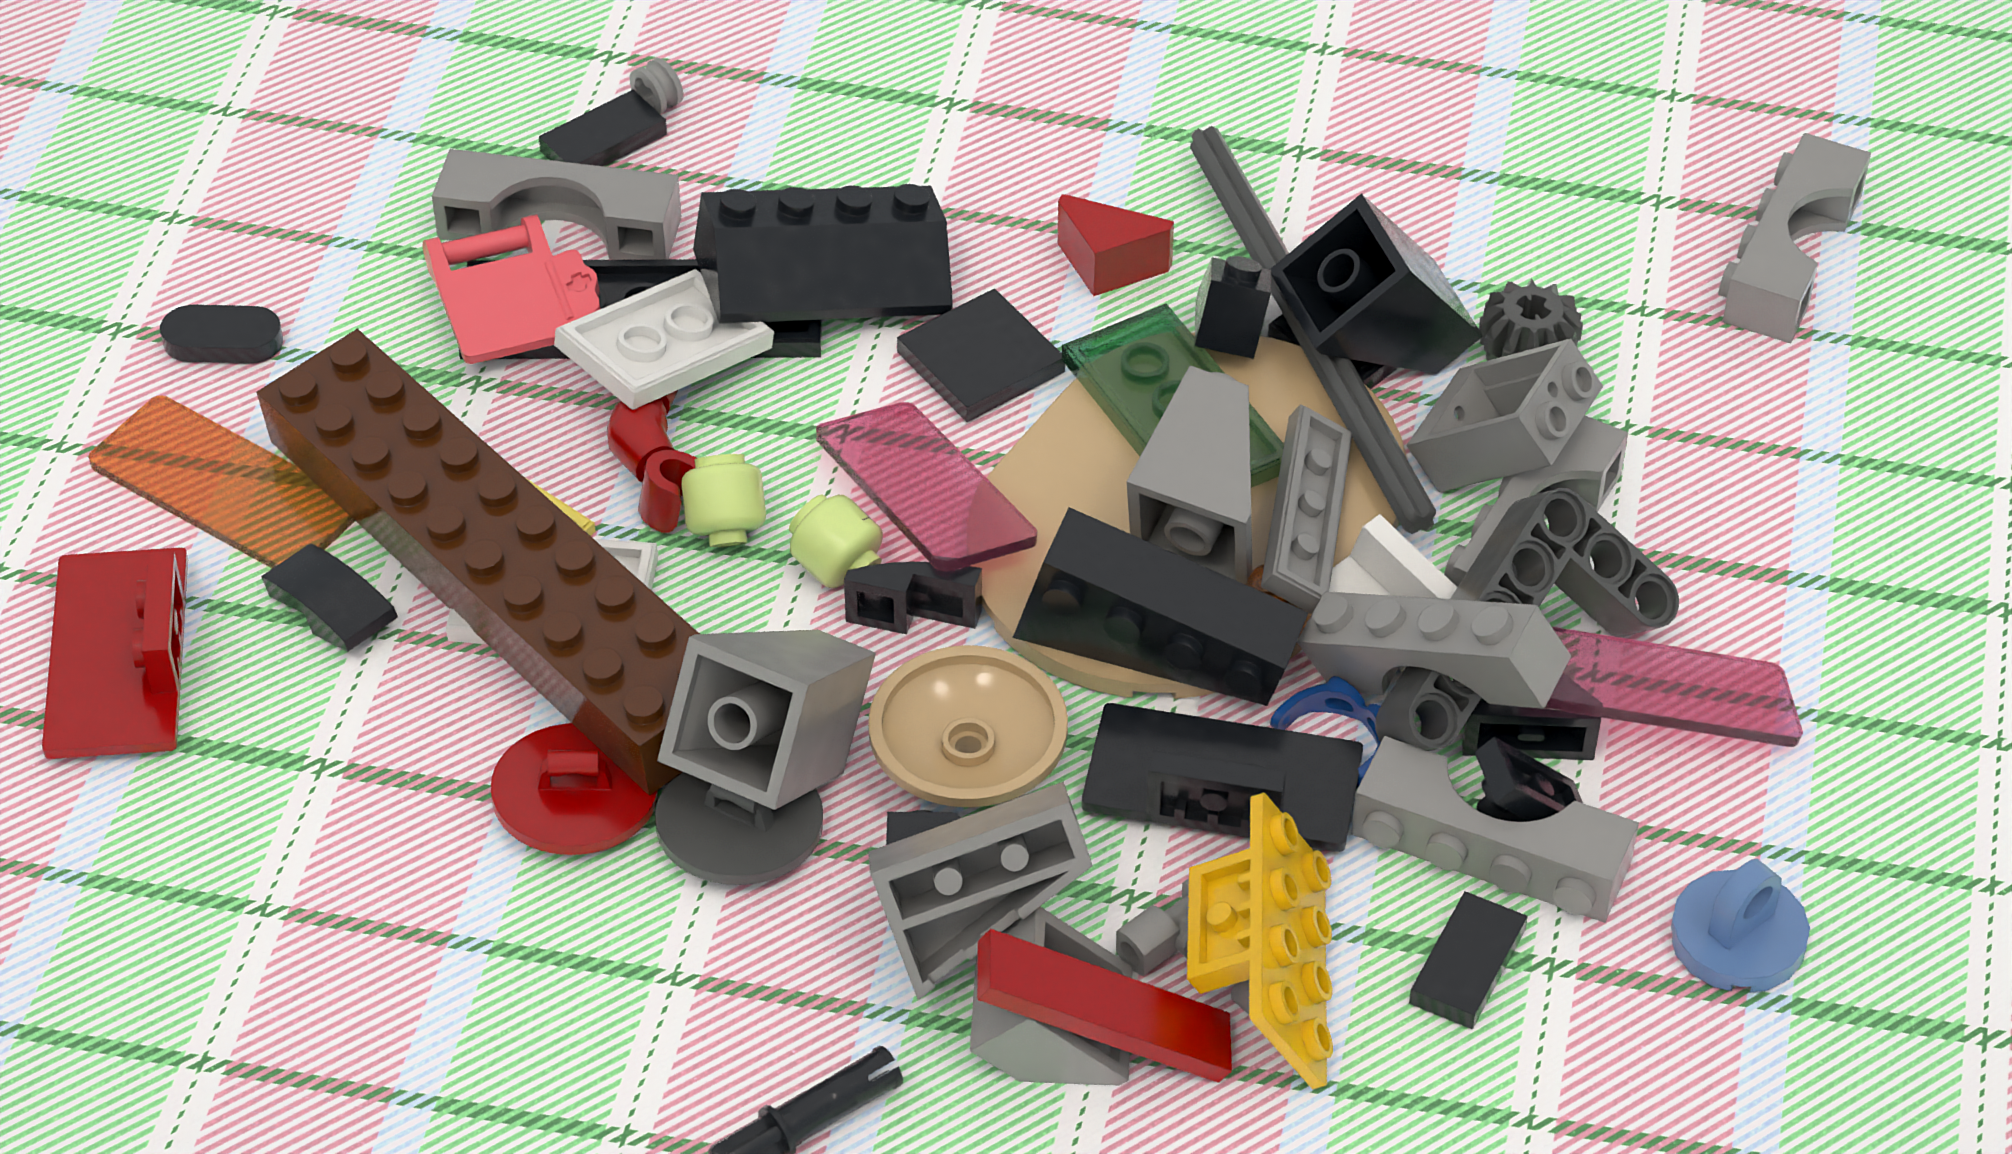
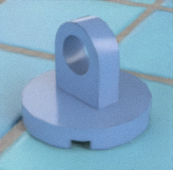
[1671,859,1810,992]

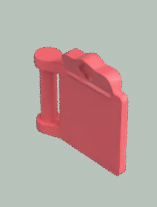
[422,214,601,364]

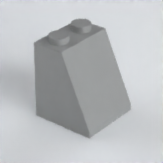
[1127,366,1253,587]
[657,630,876,810]

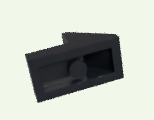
[1474,737,1583,822]

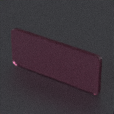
[816,402,1038,571]
[1545,626,1803,747]

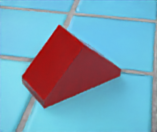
[1057,194,1174,296]

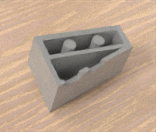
[868,781,1093,1000]

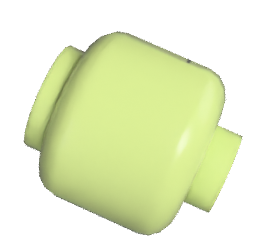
[681,454,766,547]
[789,494,883,588]

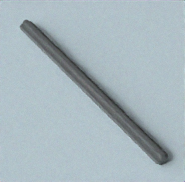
[1190,126,1436,534]

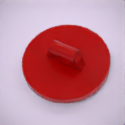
[491,723,658,855]

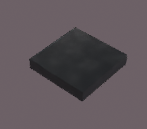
[897,288,1066,422]

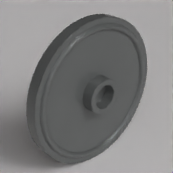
[655,772,823,885]

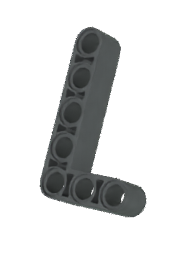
[1375,488,1679,751]

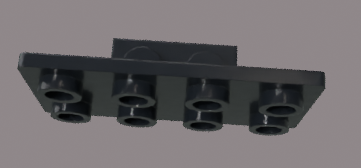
[1081,703,1364,852]

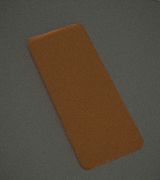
[89,395,355,568]

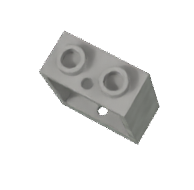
[1406,338,1603,492]

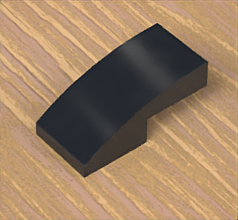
[261,543,398,652]
[844,561,982,635]

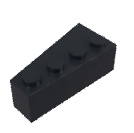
[1012,507,1309,706]

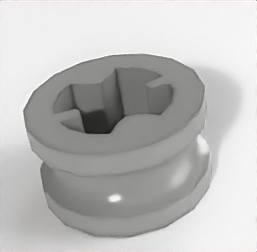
[629,57,684,114]

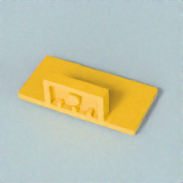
[1187,793,1333,1089]

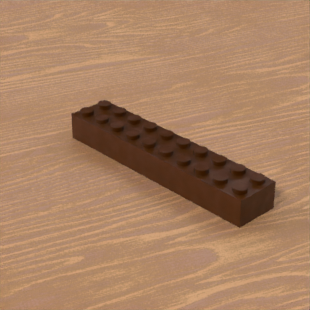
[256,328,700,796]

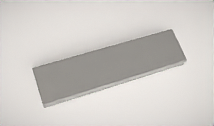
[1261,404,1352,614]

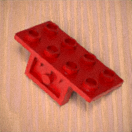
[42,547,188,759]

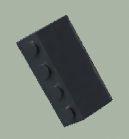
[693,184,953,324]

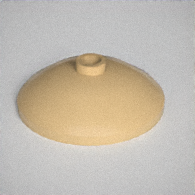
[868,645,1068,807]

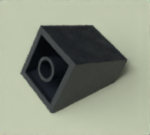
[1269,193,1483,374]

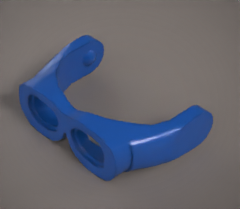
[1270,676,1381,789]

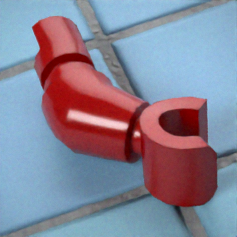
[607,390,697,533]

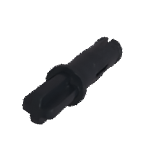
[708,1046,903,1154]

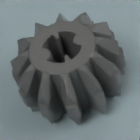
[1479,278,1583,361]

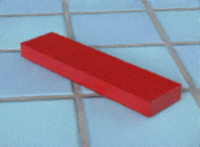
[977,928,1232,1083]

